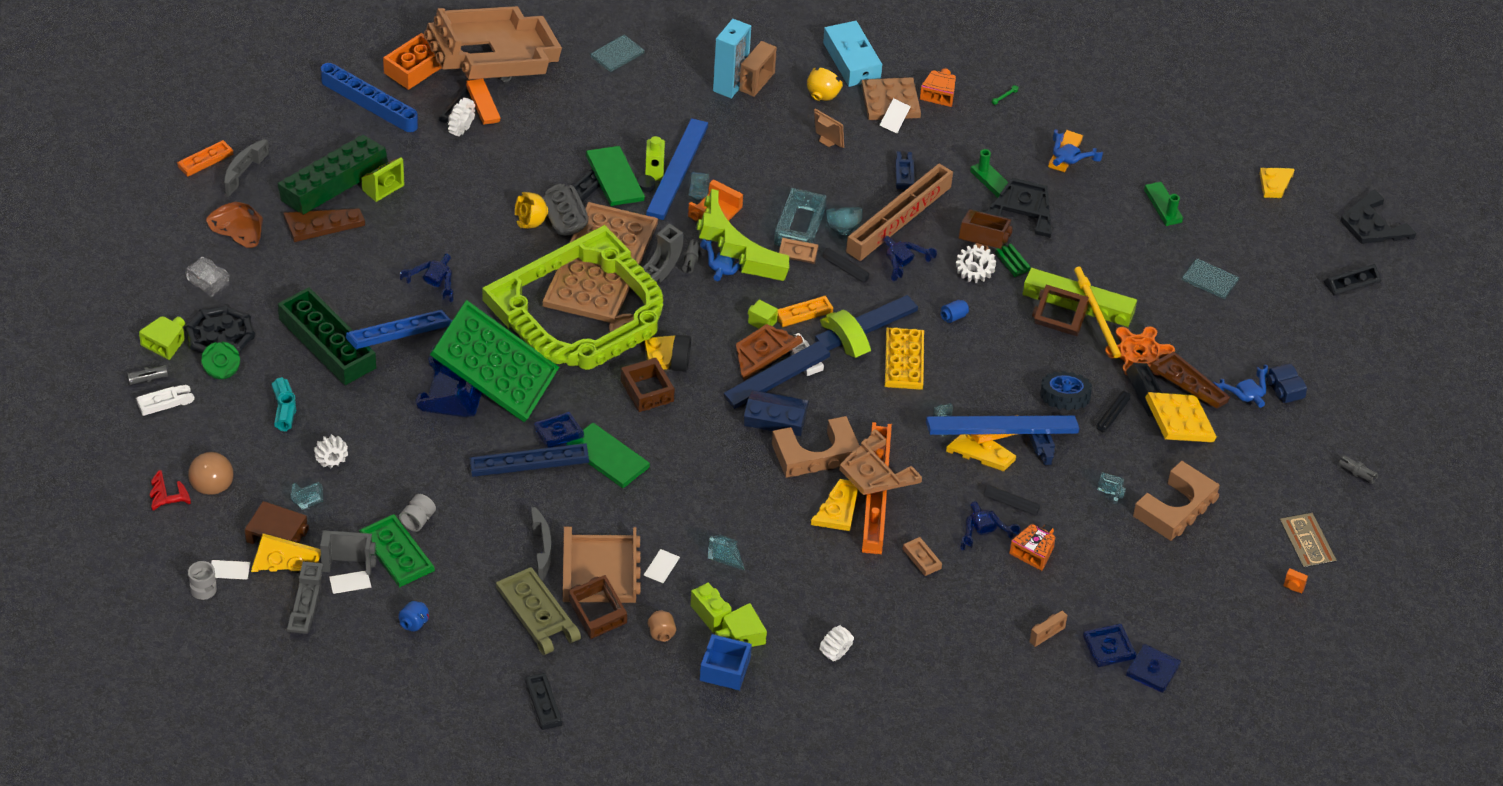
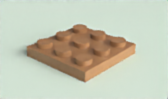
[861,77,921,120]

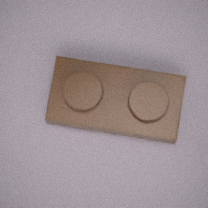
[779,238,819,264]
[903,537,942,576]
[1030,611,1068,647]

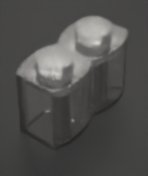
[186,257,229,296]

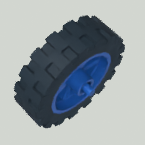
[1040,371,1092,410]

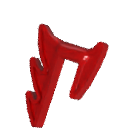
[150,470,191,510]

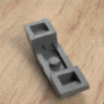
[225,139,269,197]
[531,507,551,582]
[287,561,323,634]

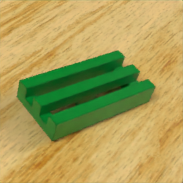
[995,244,1030,277]

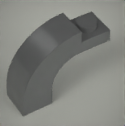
[643,224,683,283]

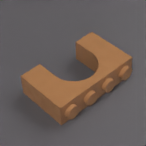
[772,416,860,478]
[1133,461,1220,541]

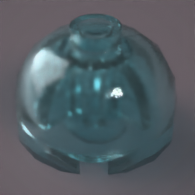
[826,207,863,235]

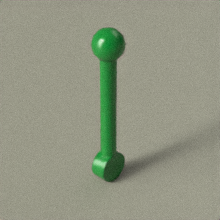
[992,85,1018,105]

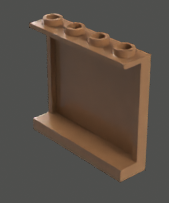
[563,527,640,603]

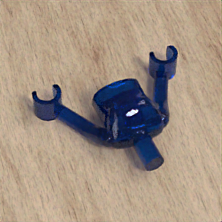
[883,236,937,281]
[400,254,454,302]
[961,501,1021,550]

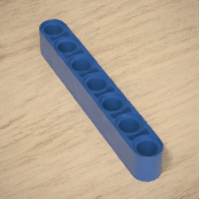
[321,63,418,132]

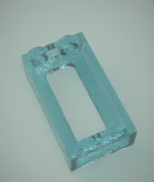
[774,188,827,246]

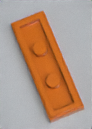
[466,78,501,125]
[177,140,234,177]

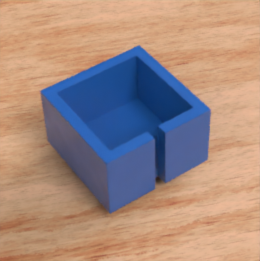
[700,634,752,691]

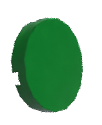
[201,342,240,379]

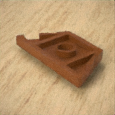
[736,324,803,380]

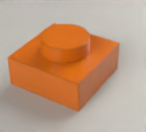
[1283,568,1308,594]

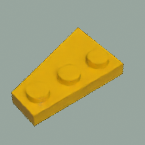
[946,434,1016,471]
[811,479,858,531]

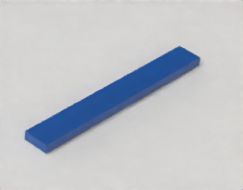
[646,118,708,220]
[926,416,1079,435]

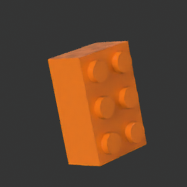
[383,33,441,90]

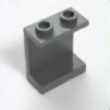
[320,530,377,575]

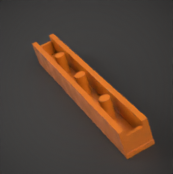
[862,422,892,554]

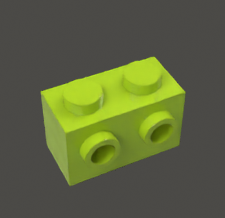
[691,582,732,633]

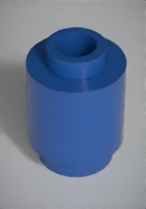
[940,300,969,323]

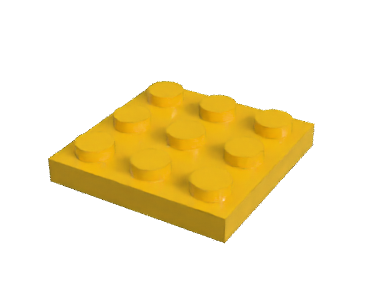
[1145,392,1217,442]

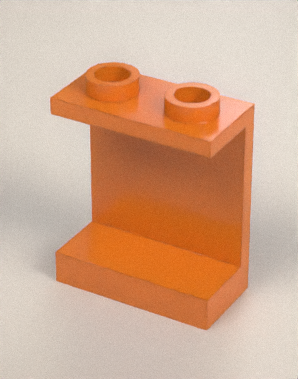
[688,179,743,221]

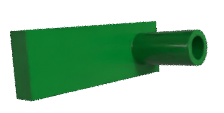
[970,149,1008,198]
[1144,182,1183,226]

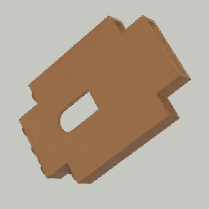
[424,6,562,79]

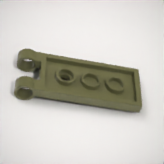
[496,567,581,655]

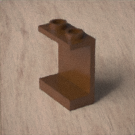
[245,501,309,544]

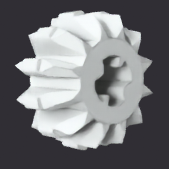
[314,434,348,469]
[820,625,854,661]

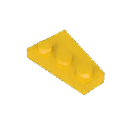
[251,534,321,572]

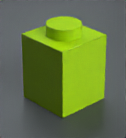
[747,300,778,329]

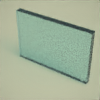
[591,35,645,72]
[1182,259,1239,299]

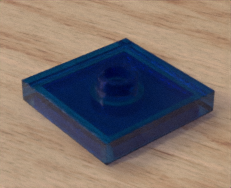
[534,412,584,448]
[1083,624,1137,667]
[1126,644,1181,693]

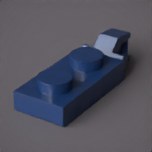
[1028,434,1055,465]

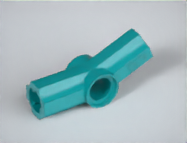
[271,377,296,431]

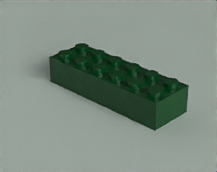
[277,135,388,215]
[278,287,376,385]

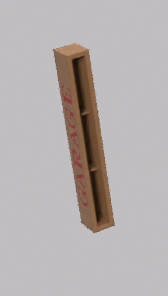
[846,164,953,261]

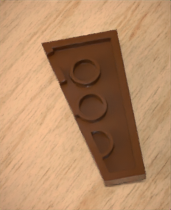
[284,208,365,242]
[1150,351,1230,409]

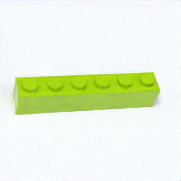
[1023,268,1137,327]

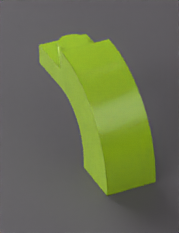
[820,310,871,358]

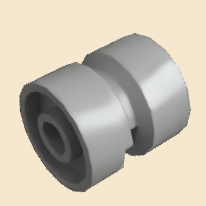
[399,494,436,532]
[188,561,217,600]

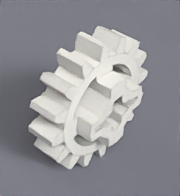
[448,97,475,136]
[956,245,996,283]

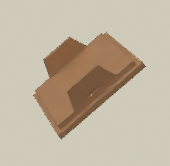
[814,108,844,148]

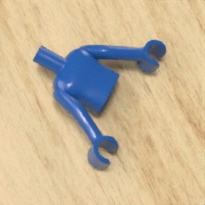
[1053,129,1103,166]
[700,239,741,281]
[1213,365,1268,408]

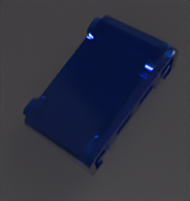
[416,347,482,418]

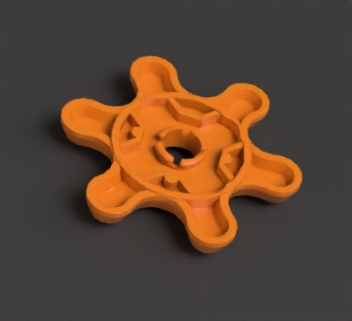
[1105,326,1175,375]

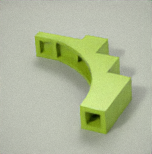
[696,189,789,281]

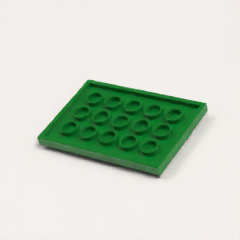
[430,300,559,422]

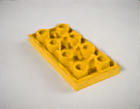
[885,328,924,390]

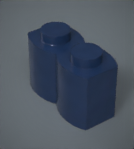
[1267,363,1307,403]

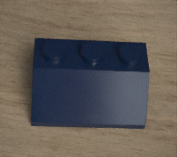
[744,390,809,436]

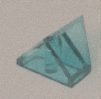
[708,535,745,570]

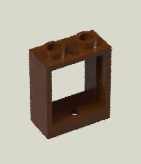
[959,209,1013,249]
[1032,284,1089,337]
[621,358,675,412]
[569,575,627,639]

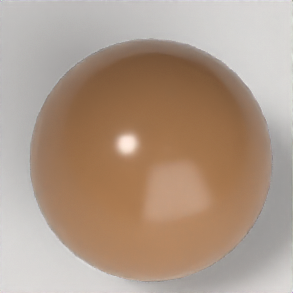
[188,452,233,495]

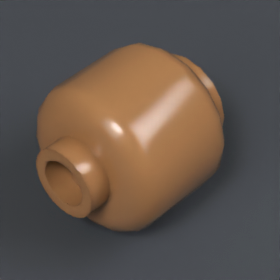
[647,610,676,642]

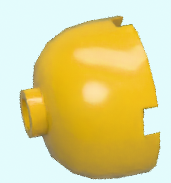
[807,68,843,101]
[515,192,548,229]

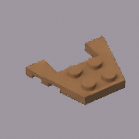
[840,429,922,495]

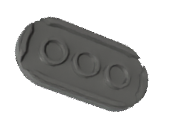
[542,184,589,236]

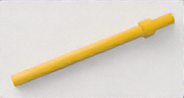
[1074,267,1121,358]

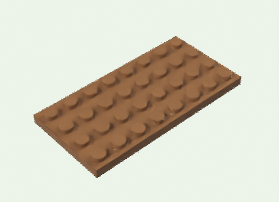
[543,202,658,323]

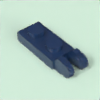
[895,151,914,189]

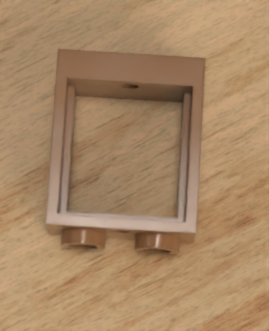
[739,41,777,97]

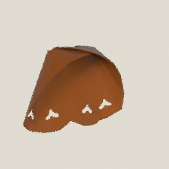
[206,202,263,248]

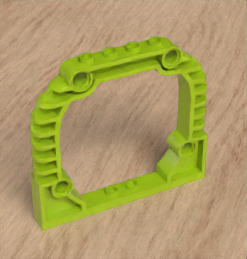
[482,225,663,370]

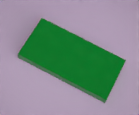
[586,146,645,206]
[566,423,650,488]
[359,514,435,588]

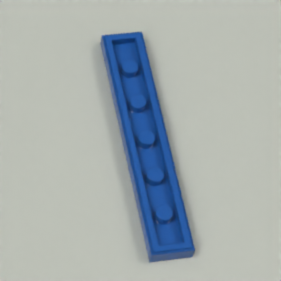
[346,310,452,349]

